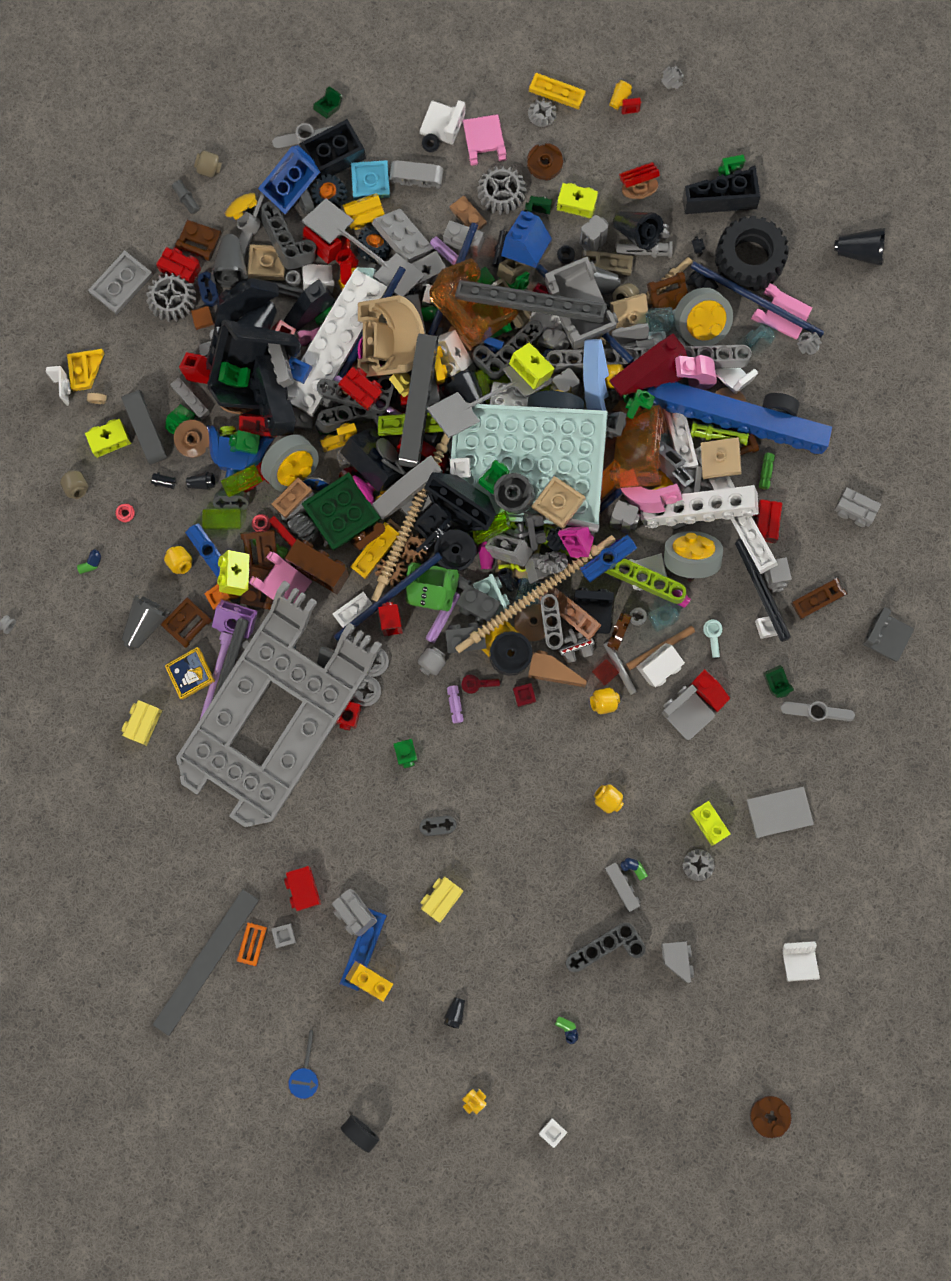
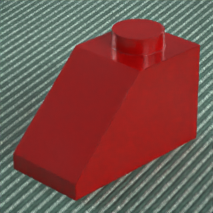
[689,669,730,712]

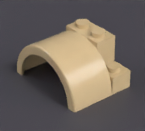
[358,295,424,380]

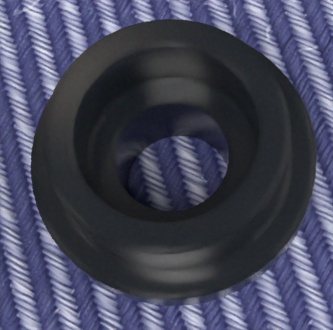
[422,134,440,153]
[691,236,705,255]
[557,246,575,264]

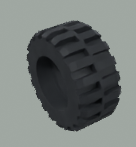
[715,216,789,291]

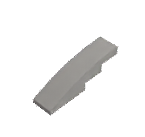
[372,455,443,520]

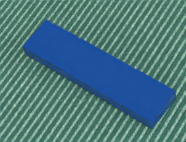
[340,908,387,991]

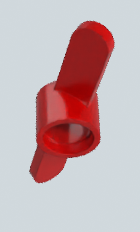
[335,232,359,285]

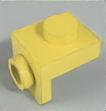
[389,372,411,397]

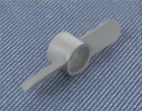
[272,123,332,148]
[237,192,264,257]
[781,701,855,722]

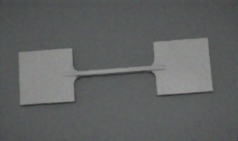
[302,199,425,297]
[427,365,552,438]

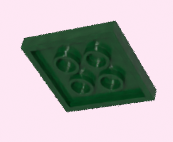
[301,472,381,551]

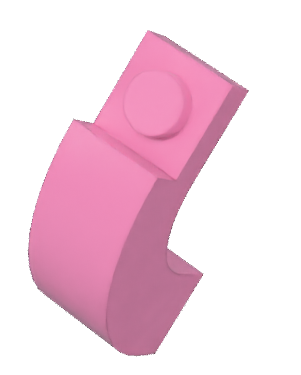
[675,355,717,391]
[617,470,683,513]

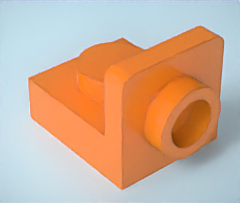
[204,584,239,610]

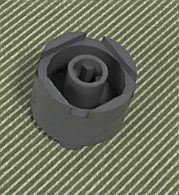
[494,473,535,514]

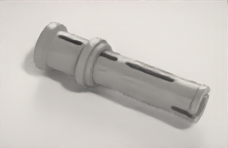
[617,241,672,258]

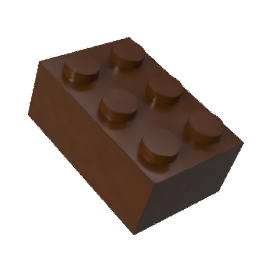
[285,539,349,595]

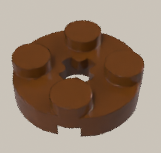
[527,143,563,181]
[607,613,632,651]
[750,1096,791,1138]

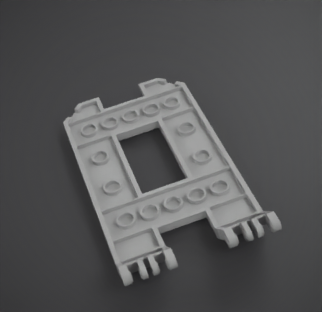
[176,581,382,827]

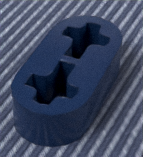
[198,272,219,307]

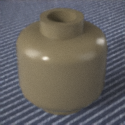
[194,151,222,178]
[613,283,640,302]
[60,471,88,499]

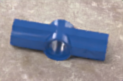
[185,523,221,578]
[580,535,637,582]

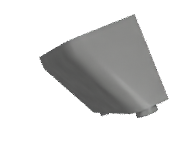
[545,257,618,350]

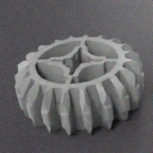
[477,166,526,215]
[146,272,196,322]

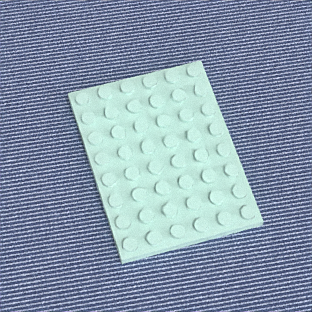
[450,404,608,525]

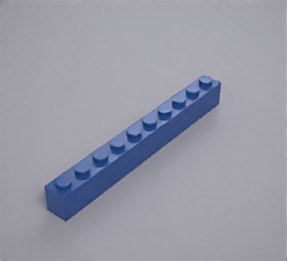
[646,382,832,454]

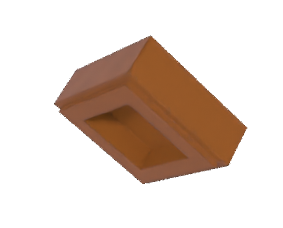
[191,306,214,330]

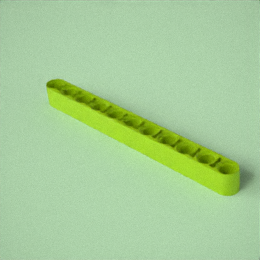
[497,521,686,604]

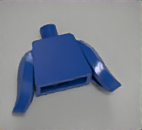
[206,425,274,483]

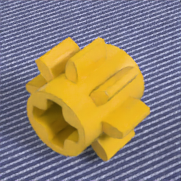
[462,1089,487,1114]

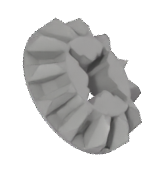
[528,99,557,127]
[537,551,568,574]
[364,646,389,677]
[352,676,381,706]
[683,849,715,881]

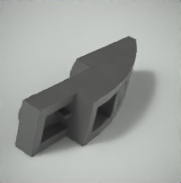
[627,431,695,491]

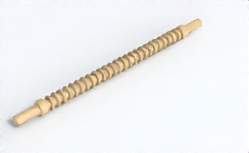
[455,535,616,653]

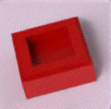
[621,98,641,114]

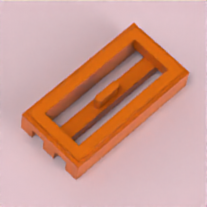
[237,922,267,966]

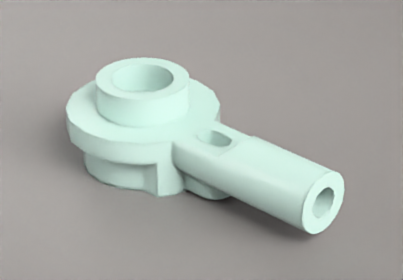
[703,619,722,658]

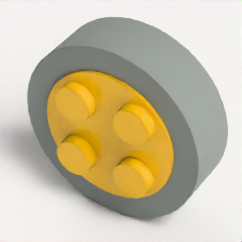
[674,288,733,346]
[261,435,319,492]
[664,531,723,582]

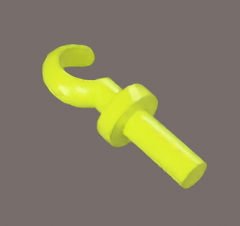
[498,563,526,572]

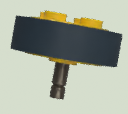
[527,390,584,410]

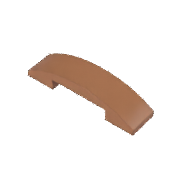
[539,586,601,640]

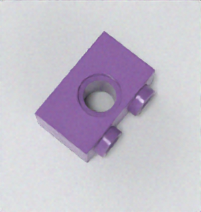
[212,600,258,639]

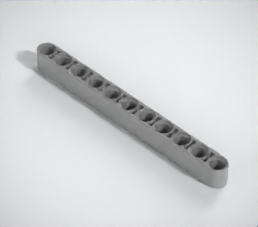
[546,345,752,373]

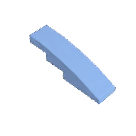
[583,339,609,417]

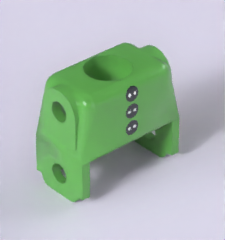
[406,562,459,611]

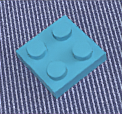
[351,160,390,200]

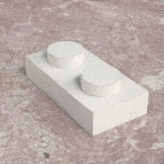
[333,592,372,628]

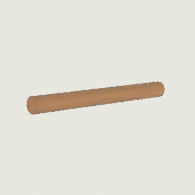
[626,626,695,671]

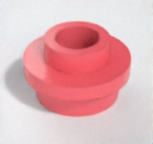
[116,504,135,523]
[252,514,271,532]

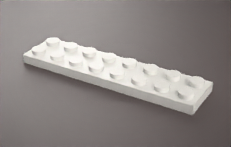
[287,269,388,416]

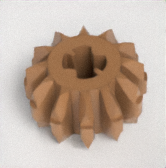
[400,532,430,564]
[375,557,407,588]

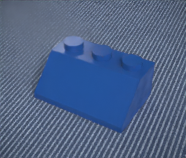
[258,145,320,214]
[501,211,552,268]

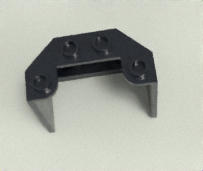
[206,320,301,409]

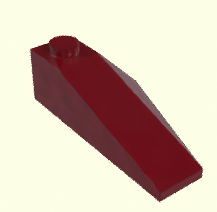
[609,334,688,396]

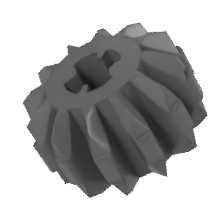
[287,513,319,543]

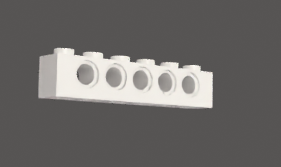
[641,485,758,528]

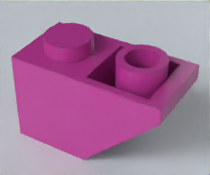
[558,527,594,558]

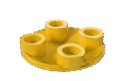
[225,193,258,220]

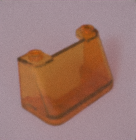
[429,258,519,346]
[610,405,667,488]

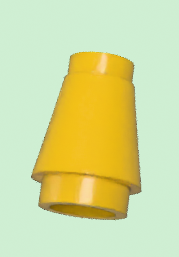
[609,80,632,110]

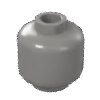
[418,647,446,676]

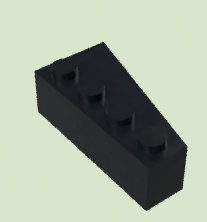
[682,165,760,214]
[249,355,296,436]

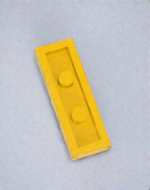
[529,73,586,110]
[350,522,400,579]

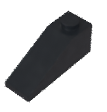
[284,279,336,332]

